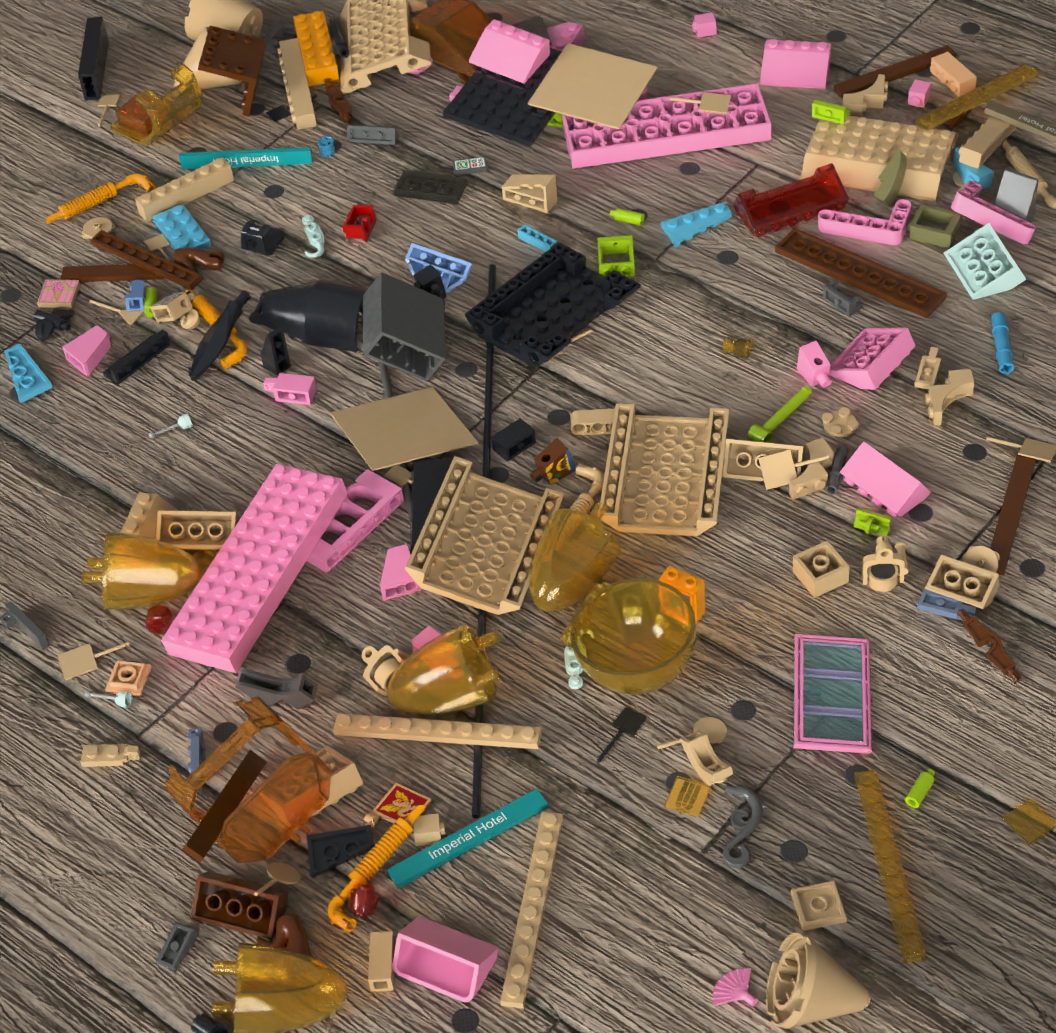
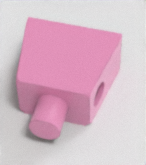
[796,341,832,388]

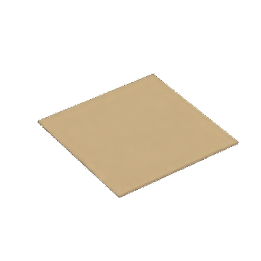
[528,43,658,129]
[330,387,478,471]

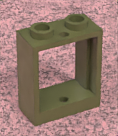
[907,204,962,249]

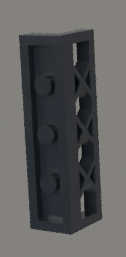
[103,329,170,385]

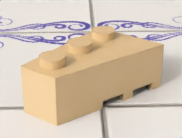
[502,174,557,213]

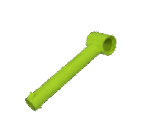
[747,386,812,443]

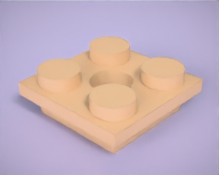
[105,661,152,696]

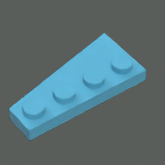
[661,202,731,248]
[4,344,53,403]

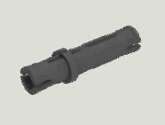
[825,446,849,495]

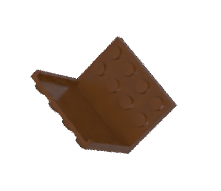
[198,26,267,117]

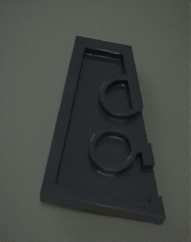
[306,825,374,878]

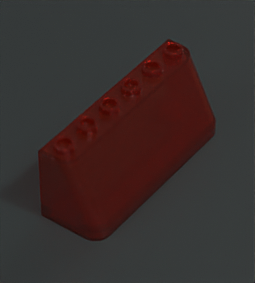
[733,163,849,237]

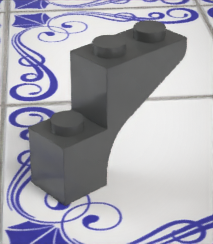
[235,669,318,710]

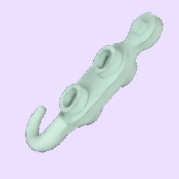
[302,215,325,258]
[564,628,593,689]

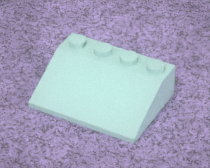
[944,223,1026,300]

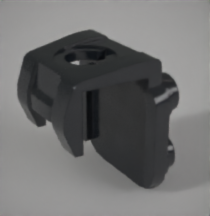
[241,220,285,256]

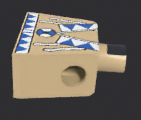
[150,291,194,322]

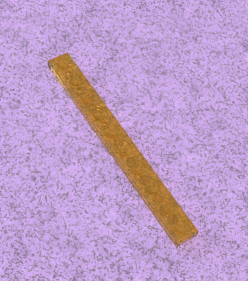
[915,64,1038,131]
[854,770,926,963]

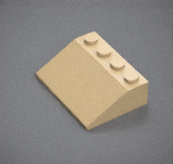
[257,746,364,828]

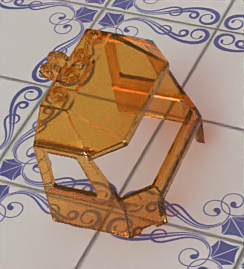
[164,696,331,863]

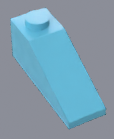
[953,147,994,190]

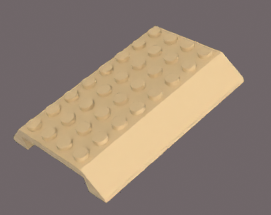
[801,116,959,202]
[598,403,729,536]
[405,456,564,615]

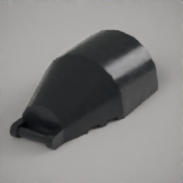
[249,280,369,352]

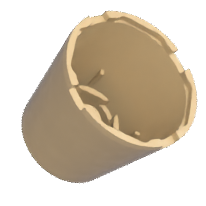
[185,0,263,41]

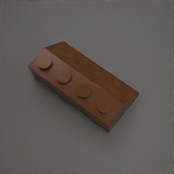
[190,871,289,940]

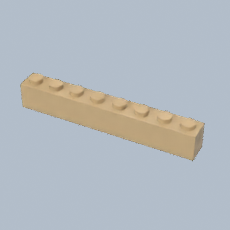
[277,38,317,130]

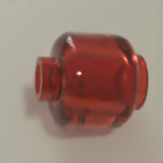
[145,605,172,635]
[348,884,379,919]

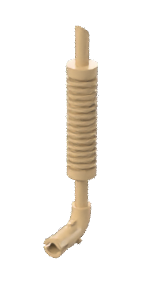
[1002,139,1056,209]
[539,463,604,561]

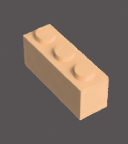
[930,52,977,97]

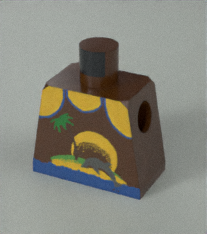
[530,438,576,484]

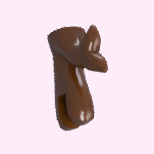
[174,247,225,273]
[257,914,311,978]

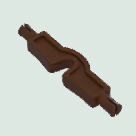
[324,78,353,124]
[957,609,1022,683]

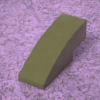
[873,149,907,208]

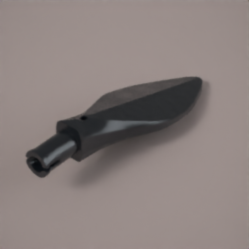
[330,17,349,58]
[190,290,251,381]

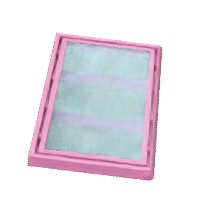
[794,634,872,754]

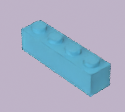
[517,224,557,252]

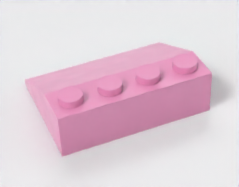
[469,19,550,83]
[537,22,584,51]
[760,39,831,89]
[829,328,916,390]

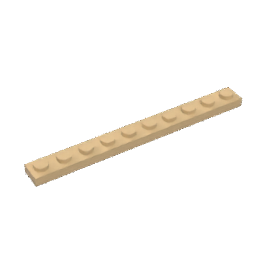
[333,713,542,749]
[500,812,563,1009]

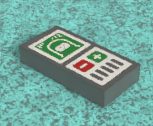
[452,156,487,176]

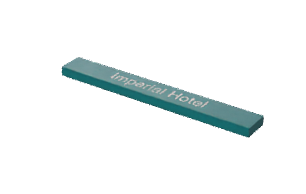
[179,147,313,169]
[386,789,548,889]

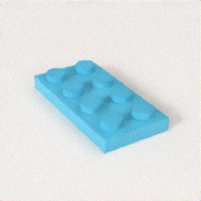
[152,204,212,250]

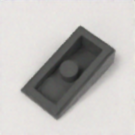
[155,922,199,971]

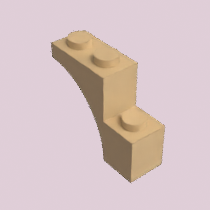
[843,74,888,117]
[925,369,974,426]
[789,437,834,500]

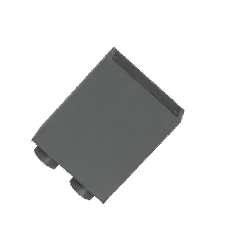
[363,272,446,382]

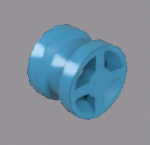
[318,136,336,157]

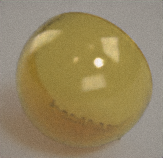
[560,578,697,695]

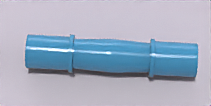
[991,312,1014,374]

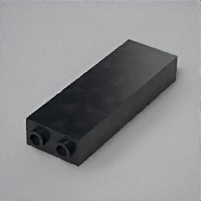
[78,17,109,100]
[410,457,452,554]

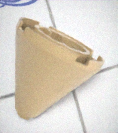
[174,26,242,91]
[766,933,870,1029]

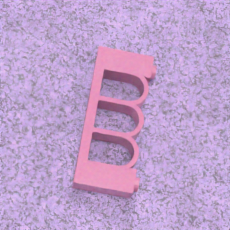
[306,469,404,573]

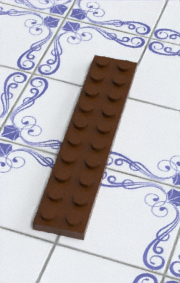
[775,228,947,319]

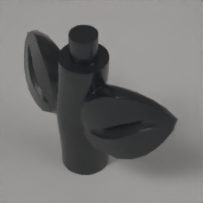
[33,307,75,342]

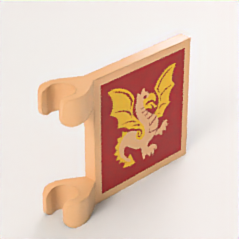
[364,783,432,829]

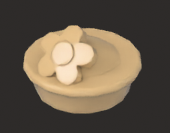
[180,309,200,329]

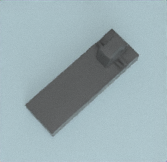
[347,124,397,145]
[0,601,49,650]

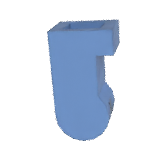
[125,280,145,311]

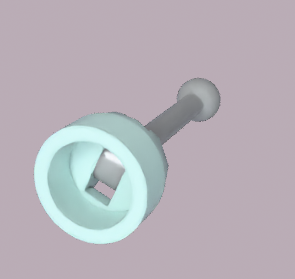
[148,413,193,439]
[84,690,132,708]

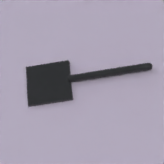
[266,94,317,122]
[597,707,647,763]

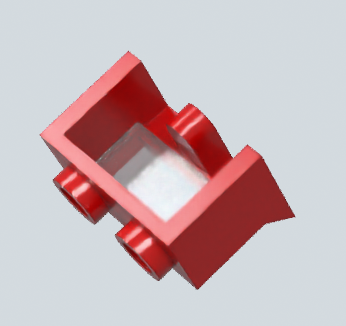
[343,205,377,242]

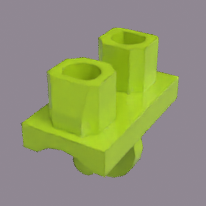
[853,507,892,537]

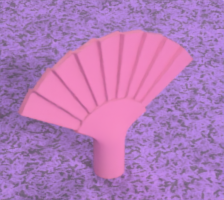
[713,967,758,1007]

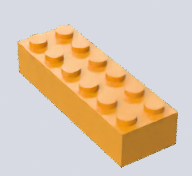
[293,11,339,87]

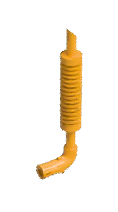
[46,173,157,224]
[185,290,248,370]
[327,805,426,932]

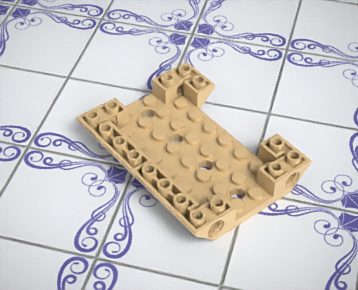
[339,0,431,94]

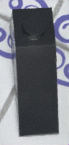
[260,325,291,376]

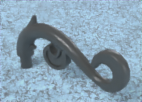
[723,785,768,868]

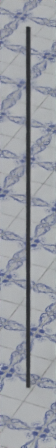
[472,264,496,818]

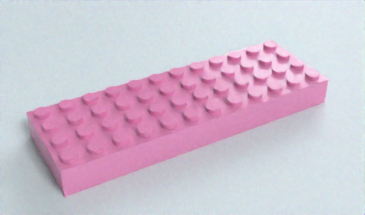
[562,83,771,169]
[161,464,348,673]

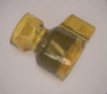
[722,338,754,358]

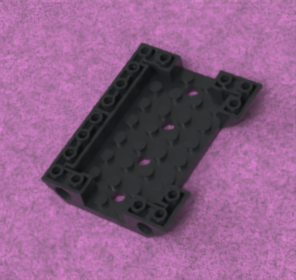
[465,242,641,367]

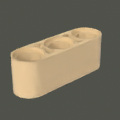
[571,408,615,435]

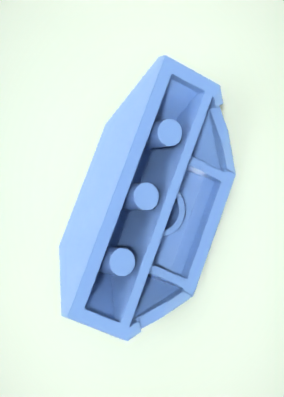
[405,243,473,293]

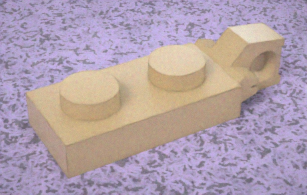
[915,347,941,389]
[81,744,141,767]

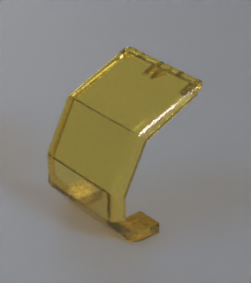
[110,63,203,147]

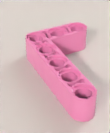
[951,181,1036,244]
[818,199,911,245]

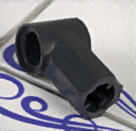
[190,1013,232,1033]

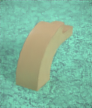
[680,730,733,786]

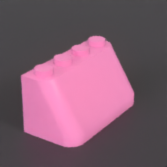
[840,441,931,518]
[393,916,499,1002]

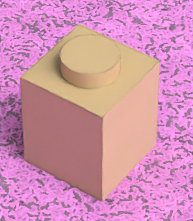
[413,813,445,847]

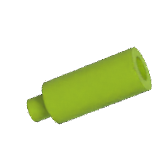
[609,208,645,226]
[144,287,158,318]
[905,769,935,808]

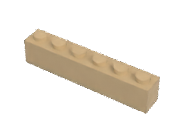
[959,107,1021,169]
[135,157,234,222]

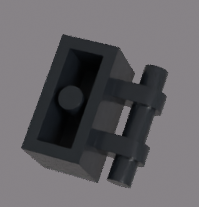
[413,264,447,309]

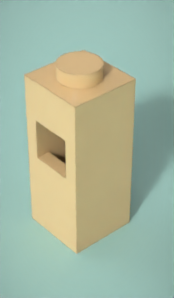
[368,930,395,992]

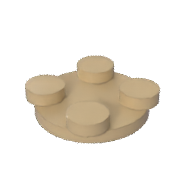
[81,217,116,239]
[822,407,859,437]
[962,546,1000,573]

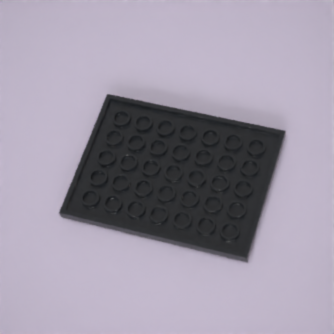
[443,48,562,147]

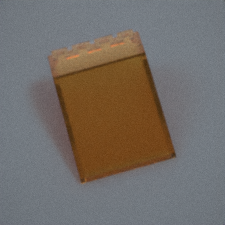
[410,0,493,77]

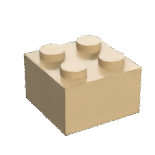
[793,540,849,598]

